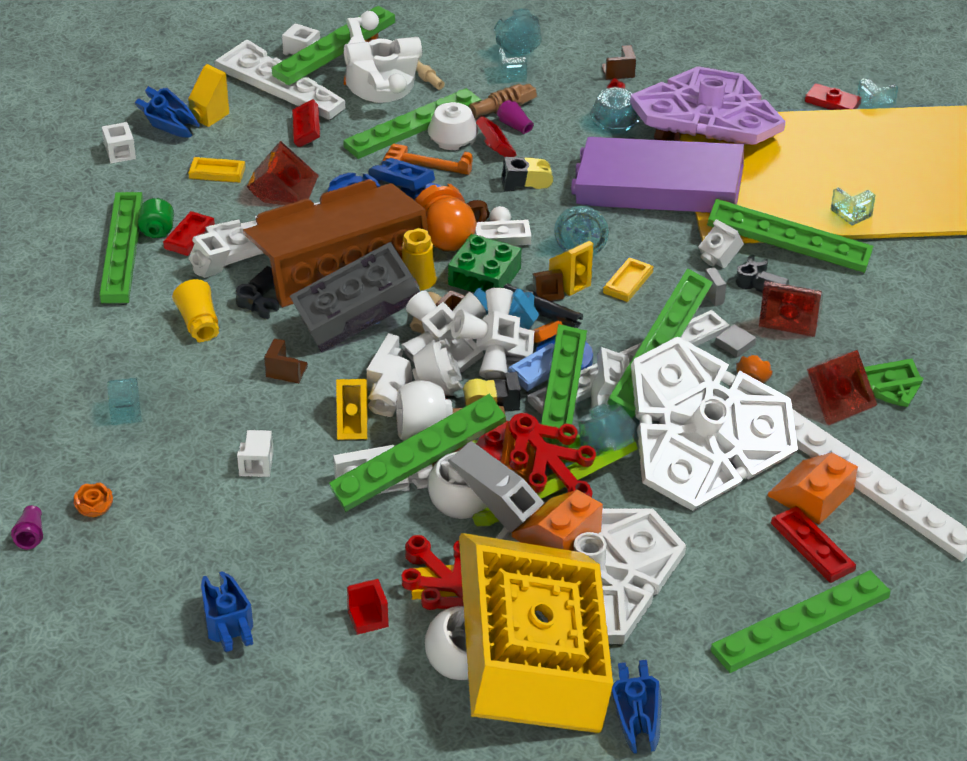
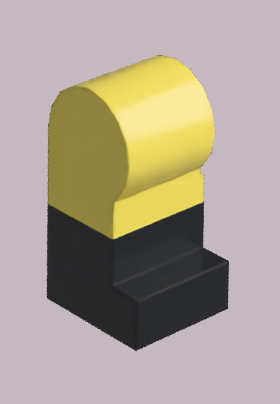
[501,157,553,192]
[463,372,521,411]

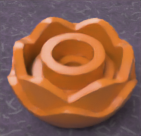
[736,355,773,384]
[74,483,113,517]

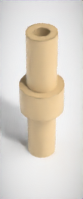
[416,60,445,90]

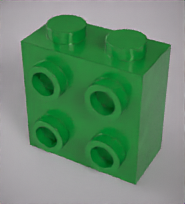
[448,234,522,293]

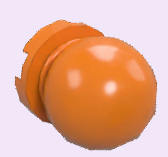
[415,184,477,251]

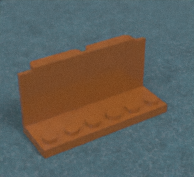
[243,179,429,308]

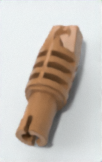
[469,84,537,119]

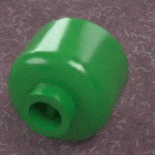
[138,198,174,238]

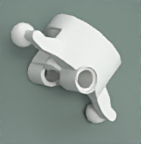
[344,11,422,103]

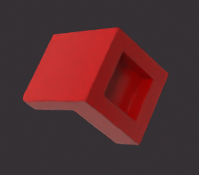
[346,579,389,635]

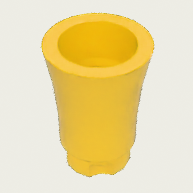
[402,228,437,291]
[172,279,219,342]

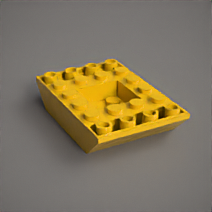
[459,533,613,733]

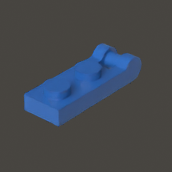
[368,158,435,191]

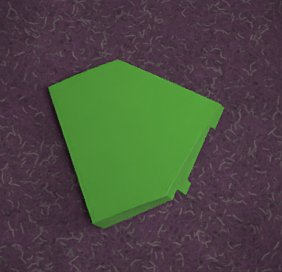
[856,358,924,407]

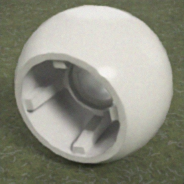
[396,380,453,441]
[428,452,487,519]
[425,606,469,680]

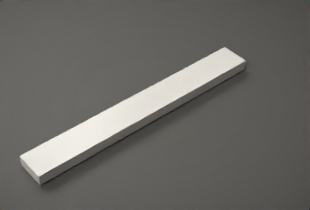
[528,310,730,415]

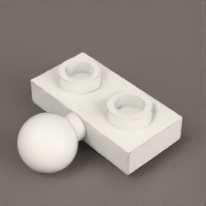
[475,206,531,246]

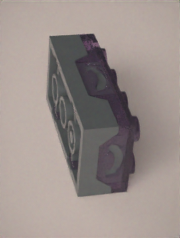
[290,242,419,353]

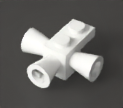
[451,288,535,380]
[401,291,487,372]

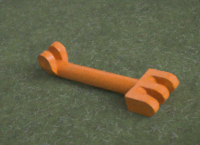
[382,144,473,175]

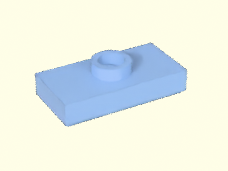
[508,343,554,391]

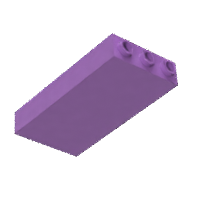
[571,137,744,213]

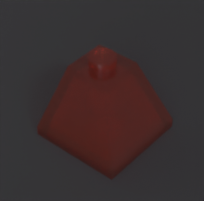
[247,141,319,205]
[759,281,823,337]
[807,350,877,425]

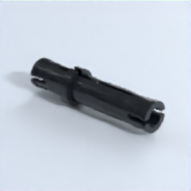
[503,283,583,328]

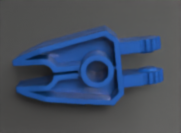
[135,86,200,138]
[201,571,253,652]
[612,660,662,754]

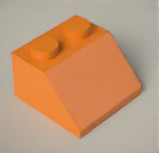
[768,452,858,525]
[512,490,603,551]

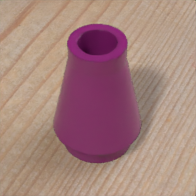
[497,100,534,134]
[11,505,43,550]

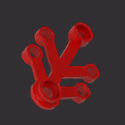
[509,413,596,498]
[401,535,464,610]

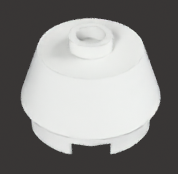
[428,102,479,150]
[412,339,463,396]

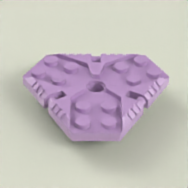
[630,67,786,145]

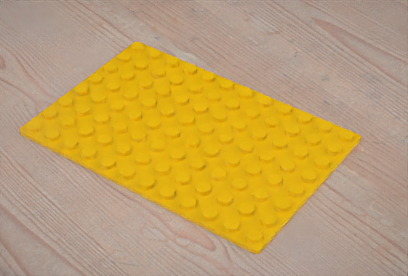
[680,105,967,243]

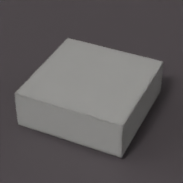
[705,267,726,306]
[715,324,756,358]

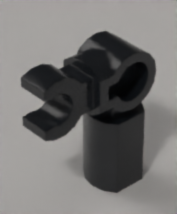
[736,254,789,299]
[236,266,279,319]

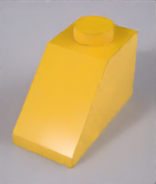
[188,64,229,127]
[549,241,593,296]
[336,379,368,440]

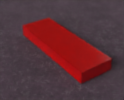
[771,506,856,583]

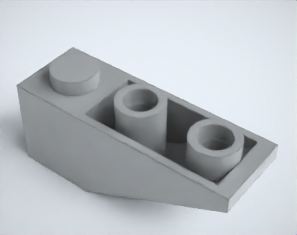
[448,441,544,533]

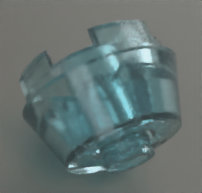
[494,9,542,57]
[590,87,640,135]
[554,206,609,255]
[579,403,638,457]

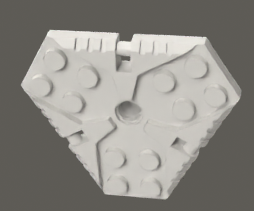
[631,337,798,511]
[496,509,686,644]

